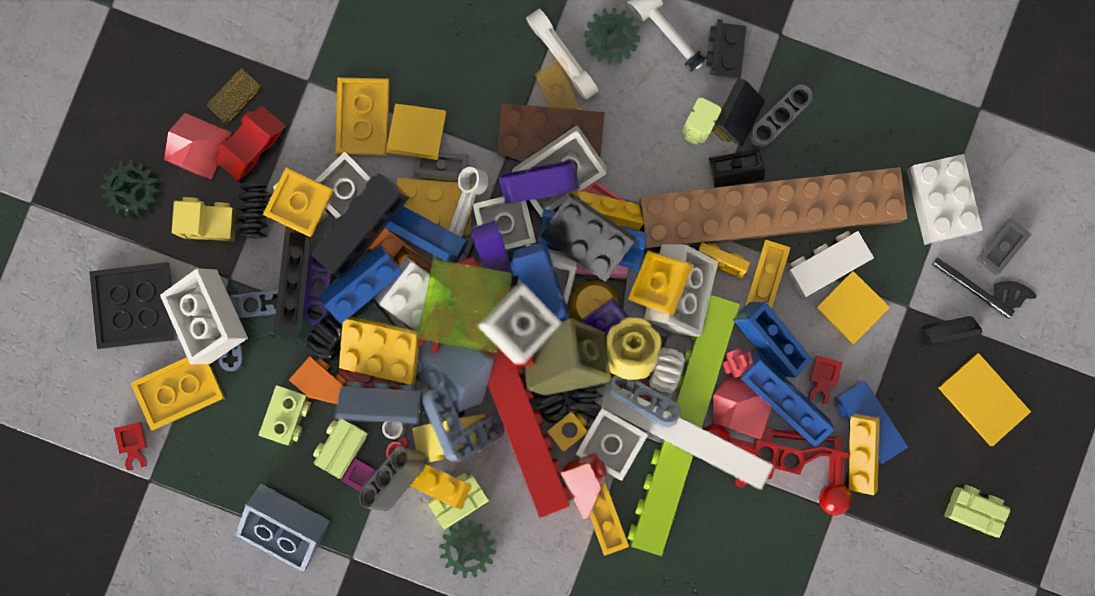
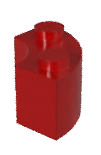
[215,106,286,181]

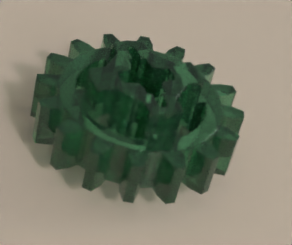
[584,8,640,65]
[101,160,160,217]
[439,520,497,578]

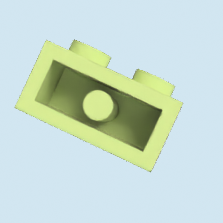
[259,385,311,446]

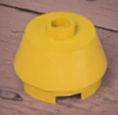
[569,280,620,321]

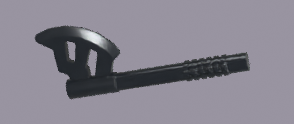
[932,257,1037,319]

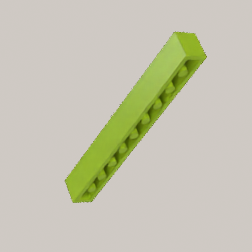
[627,295,740,556]

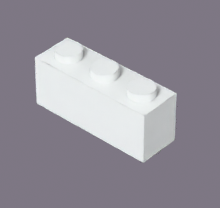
[787,230,874,299]

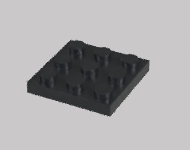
[89,262,177,349]

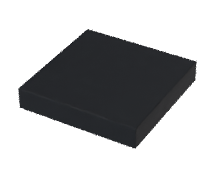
[716,77,765,146]

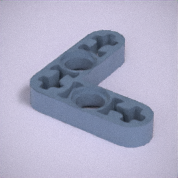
[218,290,278,372]
[610,348,680,427]
[423,387,504,462]

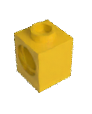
[547,412,588,452]

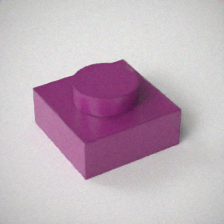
[341,457,377,491]

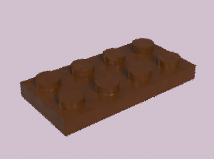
[497,103,605,158]

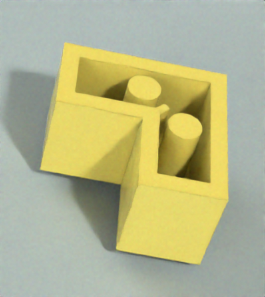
[172,197,237,242]
[412,414,491,462]

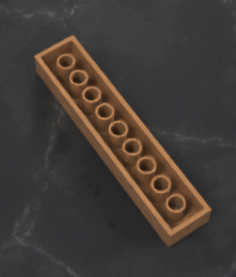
[639,167,907,251]

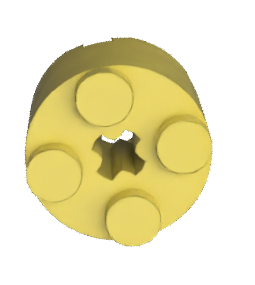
[606,318,661,380]

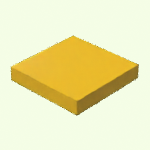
[386,103,446,160]
[263,167,335,238]
[628,251,693,316]
[816,271,890,344]

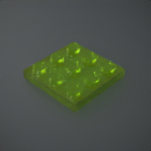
[417,259,512,353]

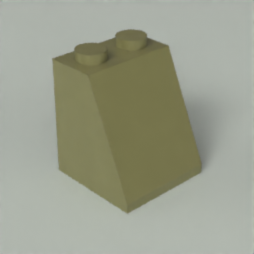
[525,318,611,396]

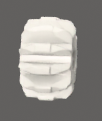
[649,347,685,394]

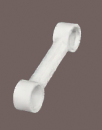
[526,9,599,101]
[433,167,488,268]

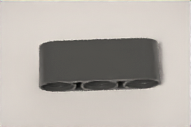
[750,84,813,148]
[359,447,426,512]

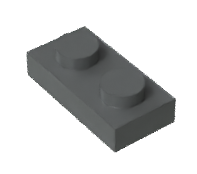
[414,152,469,182]
[976,218,1031,275]

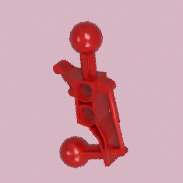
[703,424,852,516]

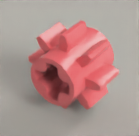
[722,347,753,378]

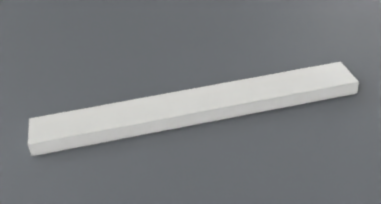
[574,382,773,490]

